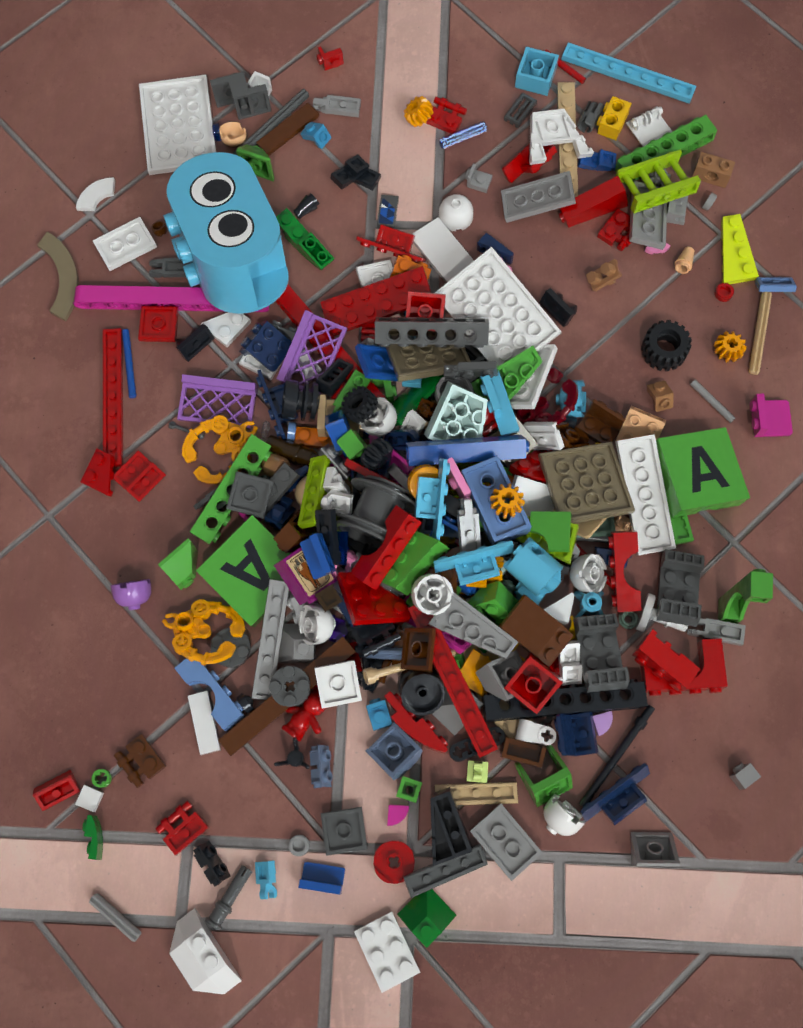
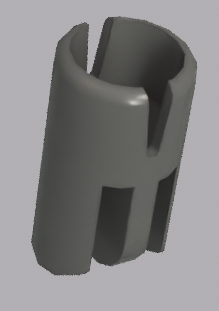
[577,101,604,133]

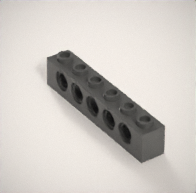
[375,317,489,348]

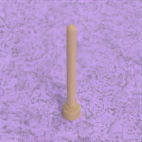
[363,649,456,685]

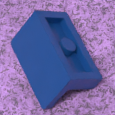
[300,533,336,579]
[298,862,345,895]

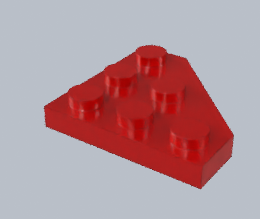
[508,450,554,484]
[336,572,411,625]

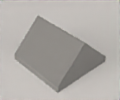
[630,832,680,867]

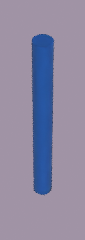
[122,329,136,398]

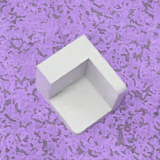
[247,71,272,96]

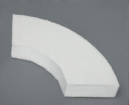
[76,177,115,211]

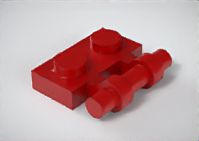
[426,97,467,135]
[597,209,631,251]
[155,800,209,856]

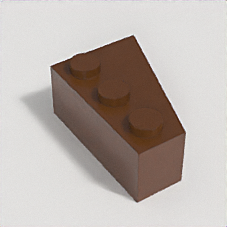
[273,508,317,553]

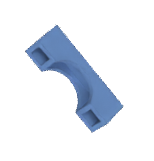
[175,658,245,732]

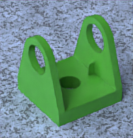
[514,744,573,807]

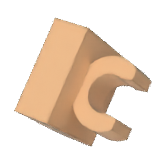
[614,515,631,531]

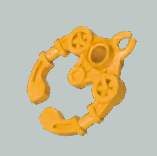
[182,415,258,484]
[162,599,245,666]

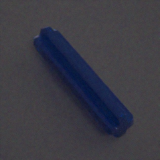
[439,121,487,149]

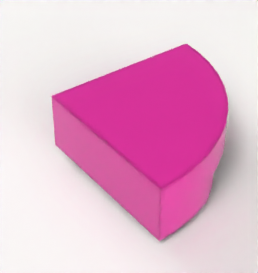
[387,805,409,826]

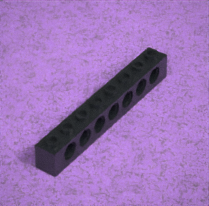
[482,679,648,722]

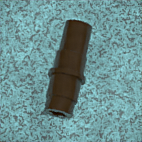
[266,435,319,467]

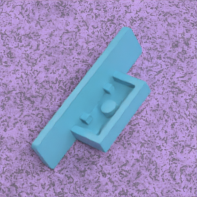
[480,370,520,436]
[414,458,450,541]
[433,541,514,586]

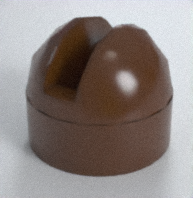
[151,221,167,237]

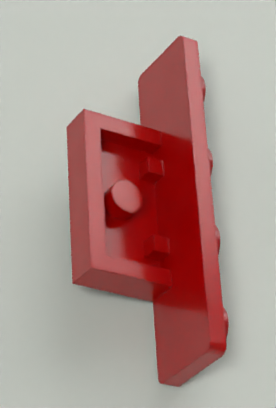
[502,144,557,183]
[356,224,426,263]

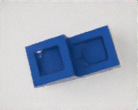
[578,149,617,171]

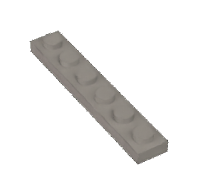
[251,579,289,700]

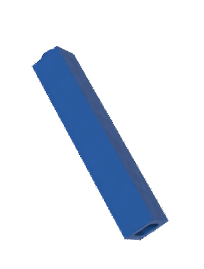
[406,435,529,466]

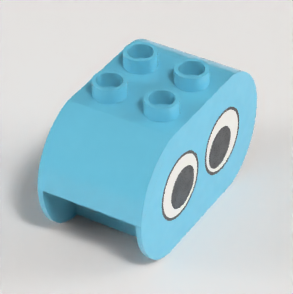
[163,152,289,314]

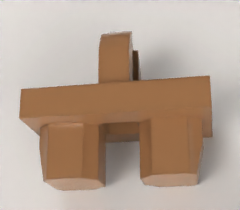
[586,259,622,292]

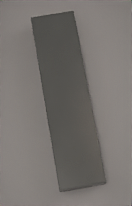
[403,844,488,898]

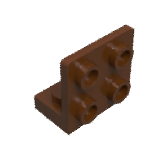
[577,399,626,443]

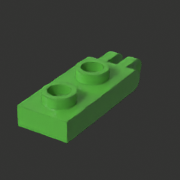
[332,369,371,413]

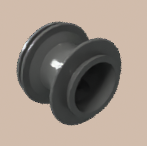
[336,475,415,549]

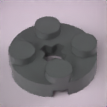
[211,628,251,668]
[269,666,311,707]

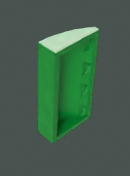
[392,375,444,426]

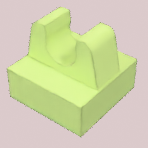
[466,760,488,783]

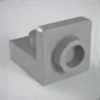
[465,164,493,193]

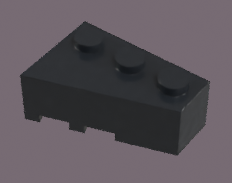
[430,787,472,866]

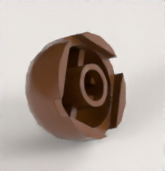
[554,422,589,451]

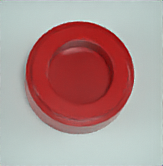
[714,283,734,302]

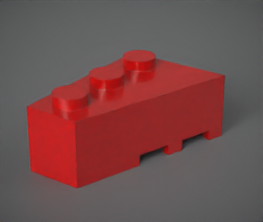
[632,629,700,692]

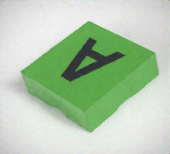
[656,427,750,518]
[196,515,291,627]

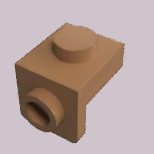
[647,380,674,412]

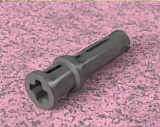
[205,865,253,931]

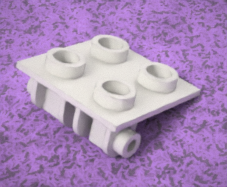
[626,106,672,147]

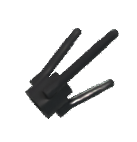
[274,738,310,769]

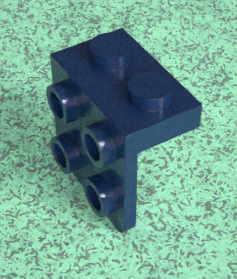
[239,321,292,372]
[554,712,598,757]

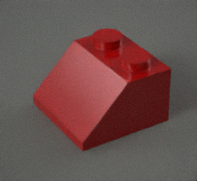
[406,291,446,331]
[504,653,563,714]

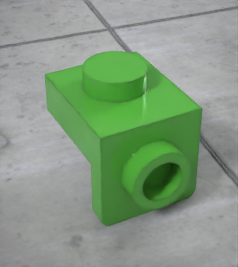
[372,379,397,404]

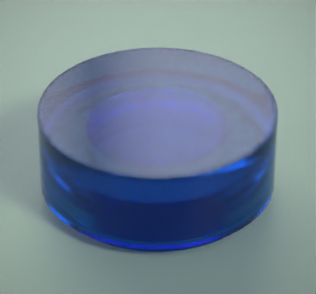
[212,123,222,142]

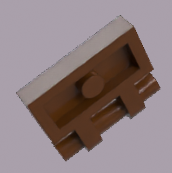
[114,734,166,788]

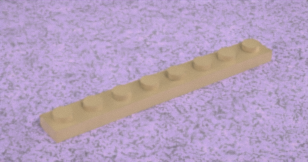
[557,82,578,197]

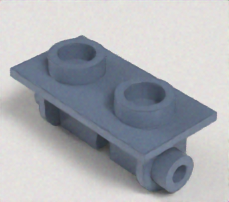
[309,745,333,788]

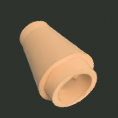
[675,247,695,274]

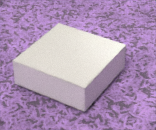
[75,785,104,812]

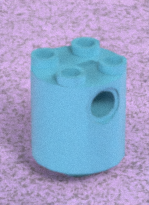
[503,537,564,597]

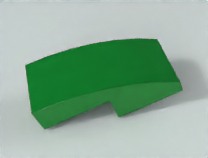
[82,815,103,860]

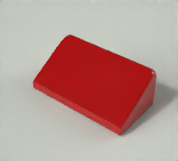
[33,770,80,811]

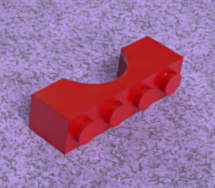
[351,505,422,590]
[608,530,642,612]

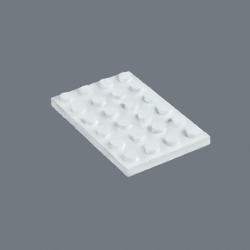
[139,75,216,175]
[435,247,561,366]

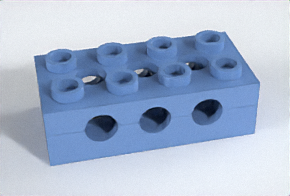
[461,456,532,546]

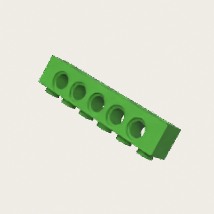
[615,115,717,185]
[190,434,272,545]

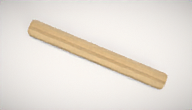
[748,292,772,375]

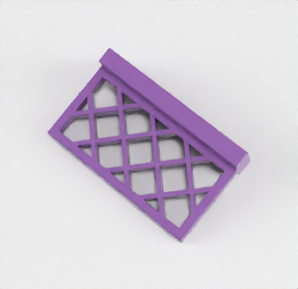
[276,310,348,394]
[177,374,258,429]

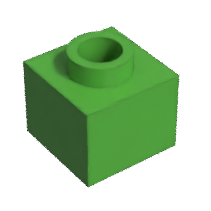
[396,776,422,803]

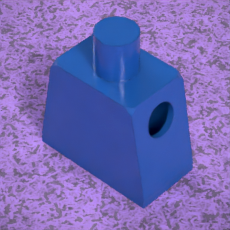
[325,410,351,457]

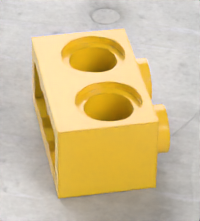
[596,96,632,141]

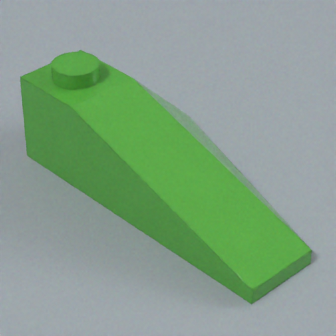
[471,346,543,401]

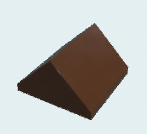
[400,628,436,672]

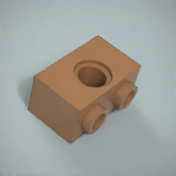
[692,152,735,188]

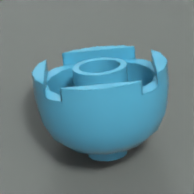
[556,380,586,417]

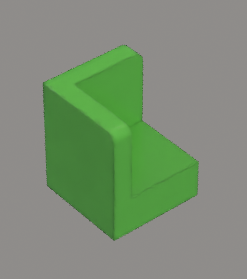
[337,429,368,461]

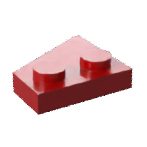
[80,448,115,497]

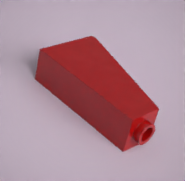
[558,176,629,228]

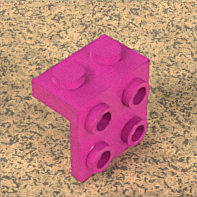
[750,393,793,437]

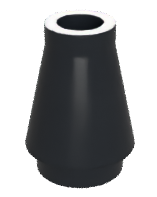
[293,193,319,219]

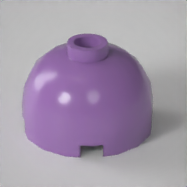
[110,579,151,610]

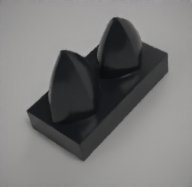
[539,288,577,327]
[176,324,215,362]

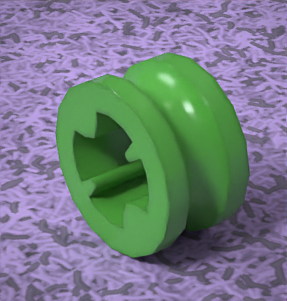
[92,769,112,788]

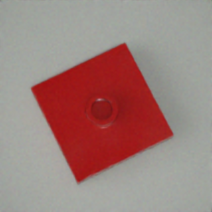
[138,306,179,342]

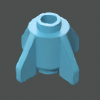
[574,591,604,618]

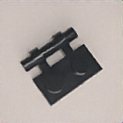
[351,623,401,657]

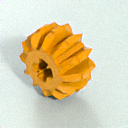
[404,96,433,127]
[714,331,746,363]
[490,483,525,519]

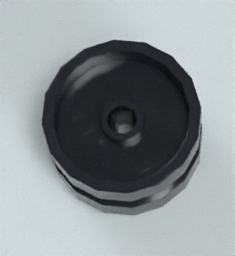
[397,667,445,716]

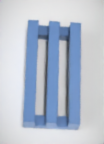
[755,277,797,292]

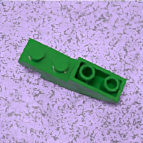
[276,208,335,270]

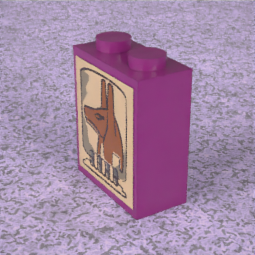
[274,547,337,605]

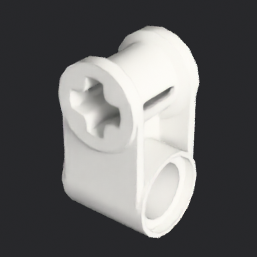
[515,719,556,745]

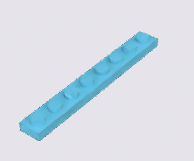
[561,42,696,104]

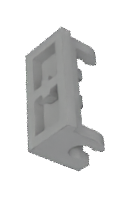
[667,182,689,225]

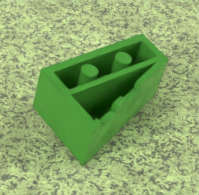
[382,531,450,596]

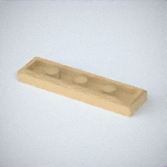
[435,782,518,806]

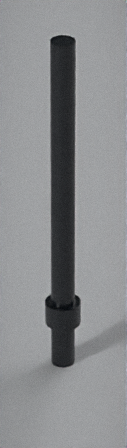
[578,705,655,807]

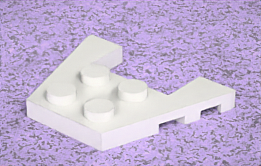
[529,109,594,165]

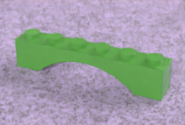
[718,569,773,624]

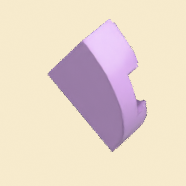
[593,711,613,736]

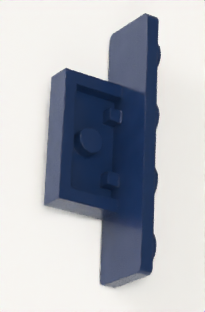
[256,369,298,440]
[580,763,650,826]

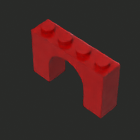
[640,639,728,696]

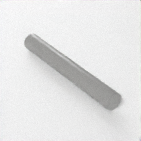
[690,380,735,423]

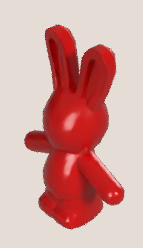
[281,685,326,742]

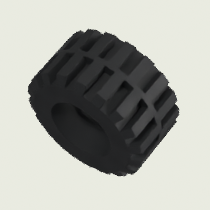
[641,320,692,371]

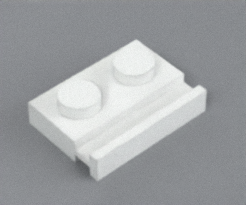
[523,422,565,450]

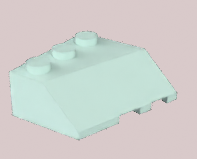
[424,381,488,441]

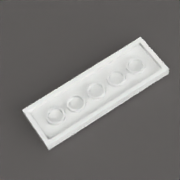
[615,434,676,555]

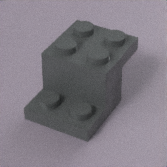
[210,72,271,120]

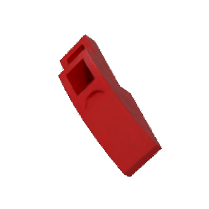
[384,691,448,754]

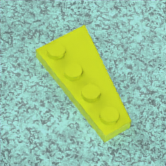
[721,214,759,284]

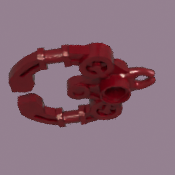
[514,368,578,426]

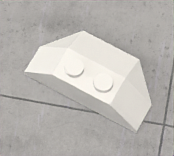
[169,908,242,994]

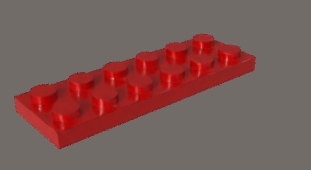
[320,266,431,336]

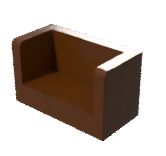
[500,737,547,768]

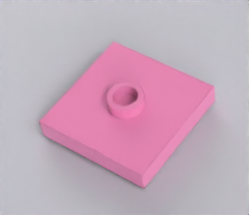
[447,457,471,499]

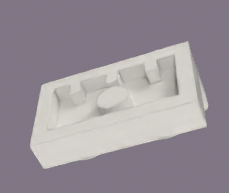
[323,467,350,494]

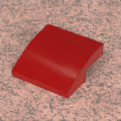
[114,450,166,502]

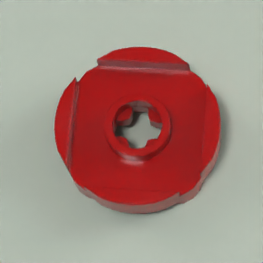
[373,841,415,884]

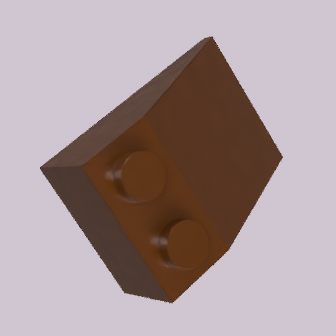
[499,595,574,667]

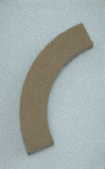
[37,232,79,322]

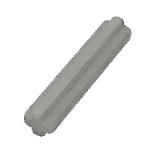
[89,893,141,942]

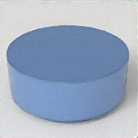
[287,422,297,441]

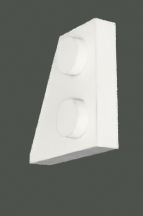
[200,312,251,347]

